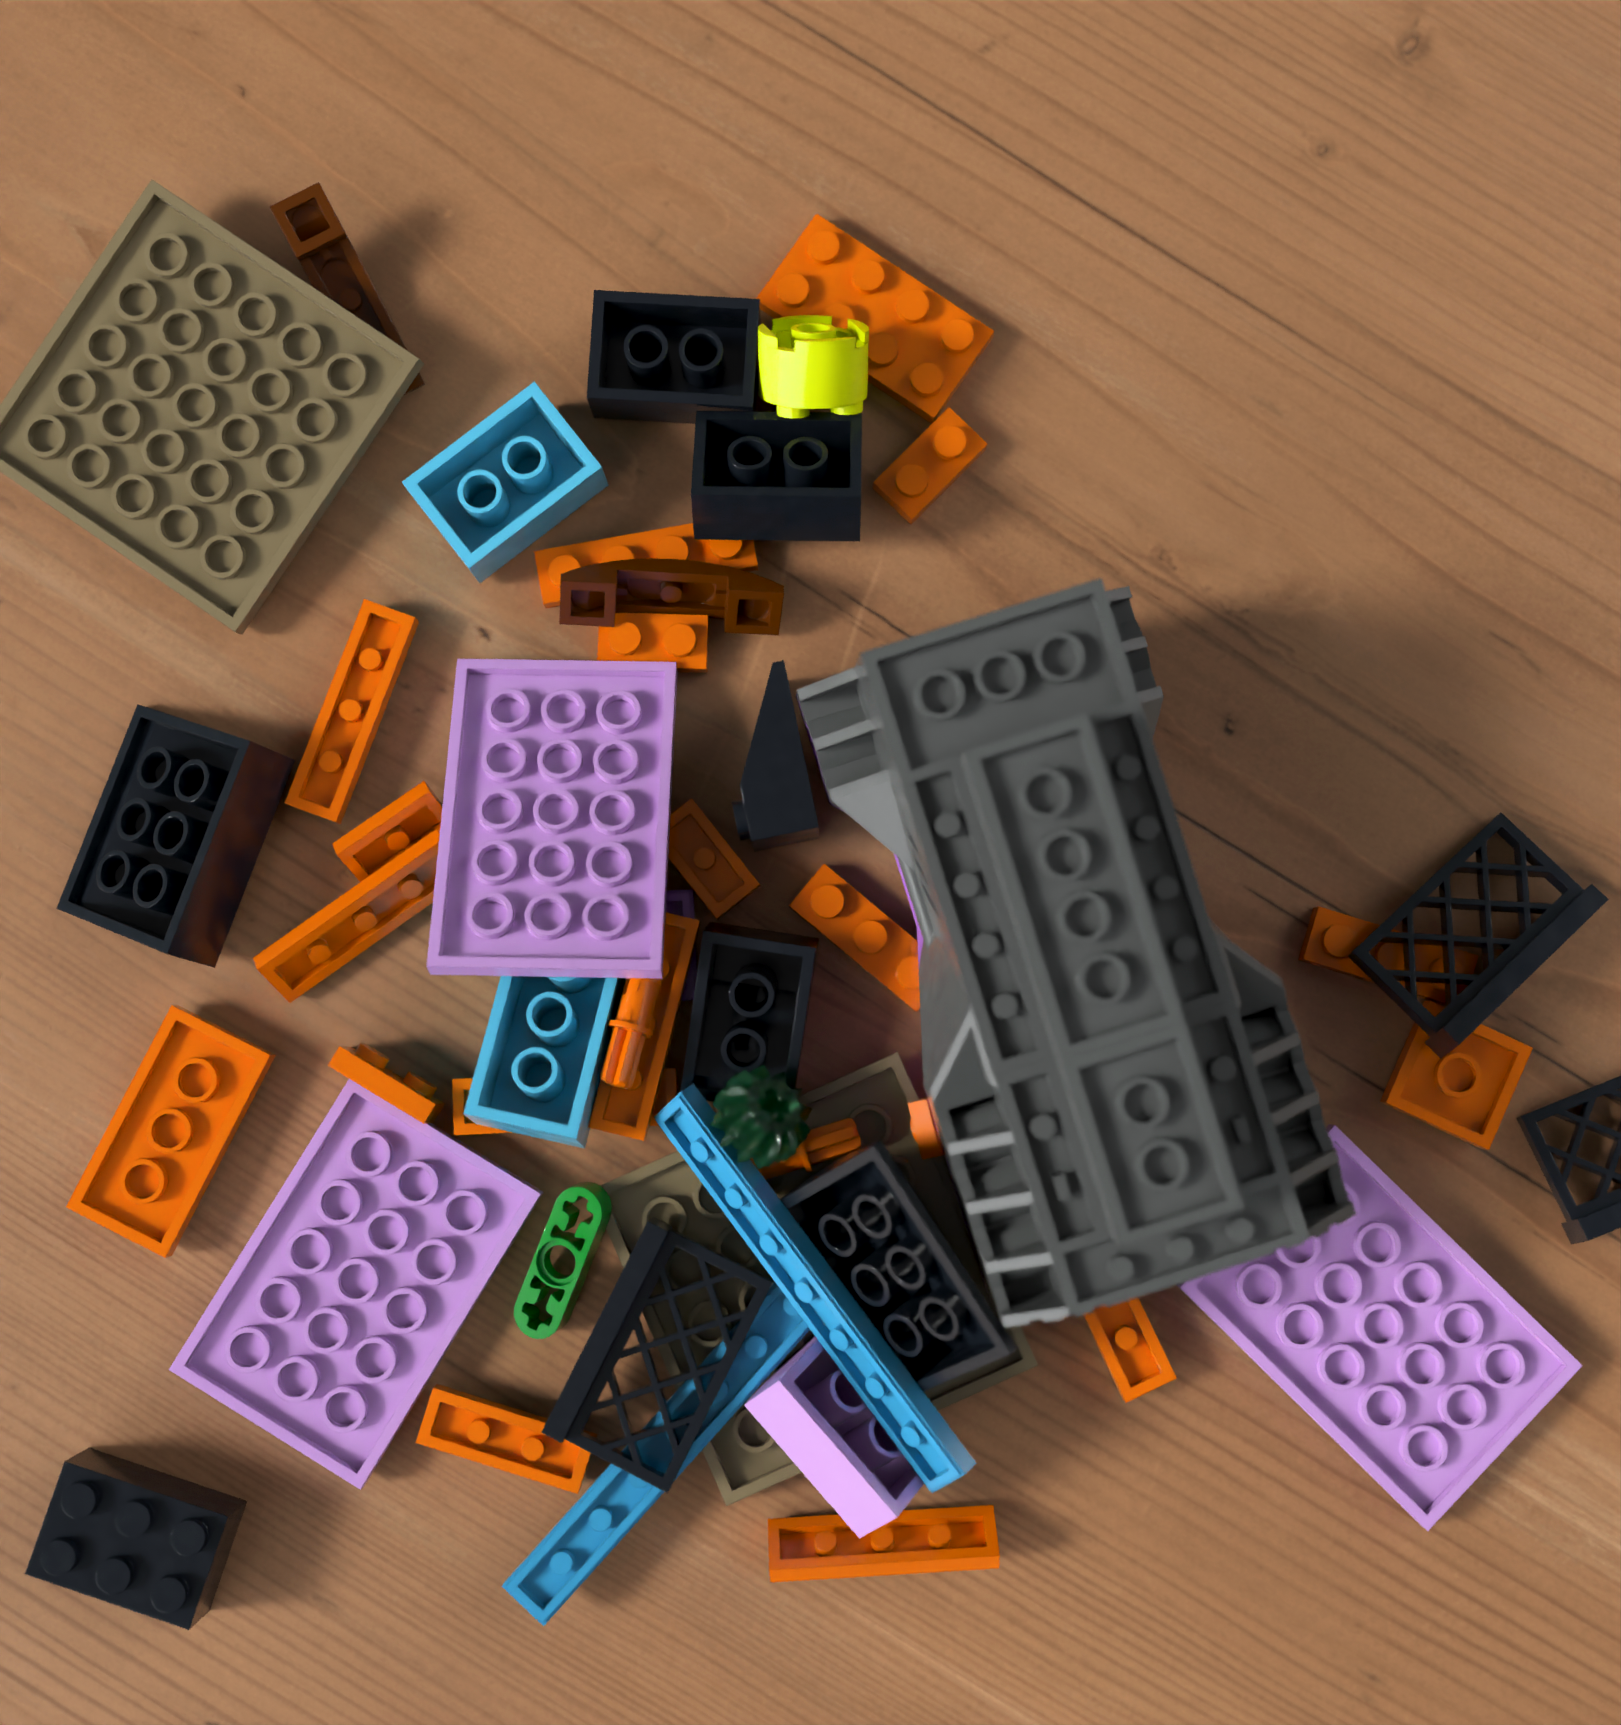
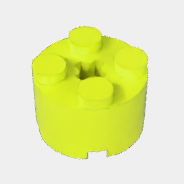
[758,315,869,419]

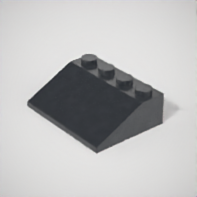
[56,704,295,968]
[780,1140,1017,1391]

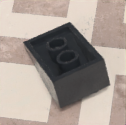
[732,660,819,852]
[680,922,819,1114]

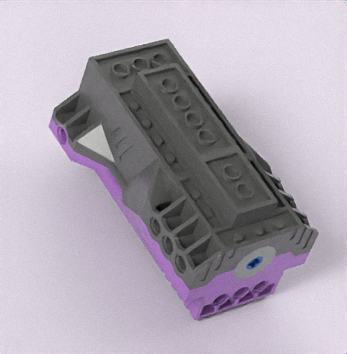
[796,578,1356,1327]

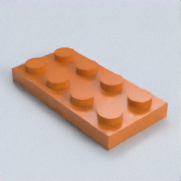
[756,213,994,424]
[66,1005,276,1258]

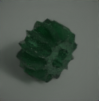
[710,1065,812,1169]

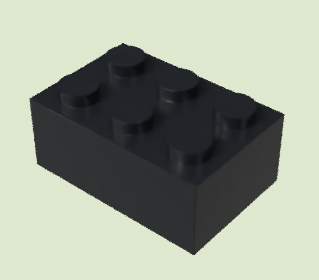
[587,290,761,424]
[691,411,862,541]
[25,1448,247,1630]

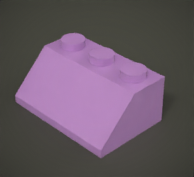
[744,1336,924,1539]

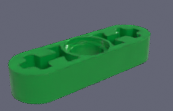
[514,1182,612,1339]

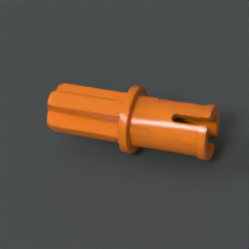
[600,978,662,1088]
[746,1118,861,1180]

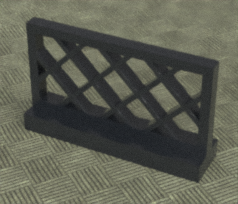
[1348,812,1609,1058]
[1516,1076,1621,1244]
[541,1217,773,1493]

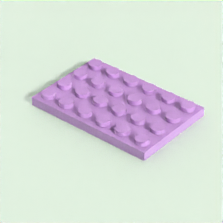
[426,659,678,979]
[169,1079,544,1490]
[1177,1124,1583,1531]

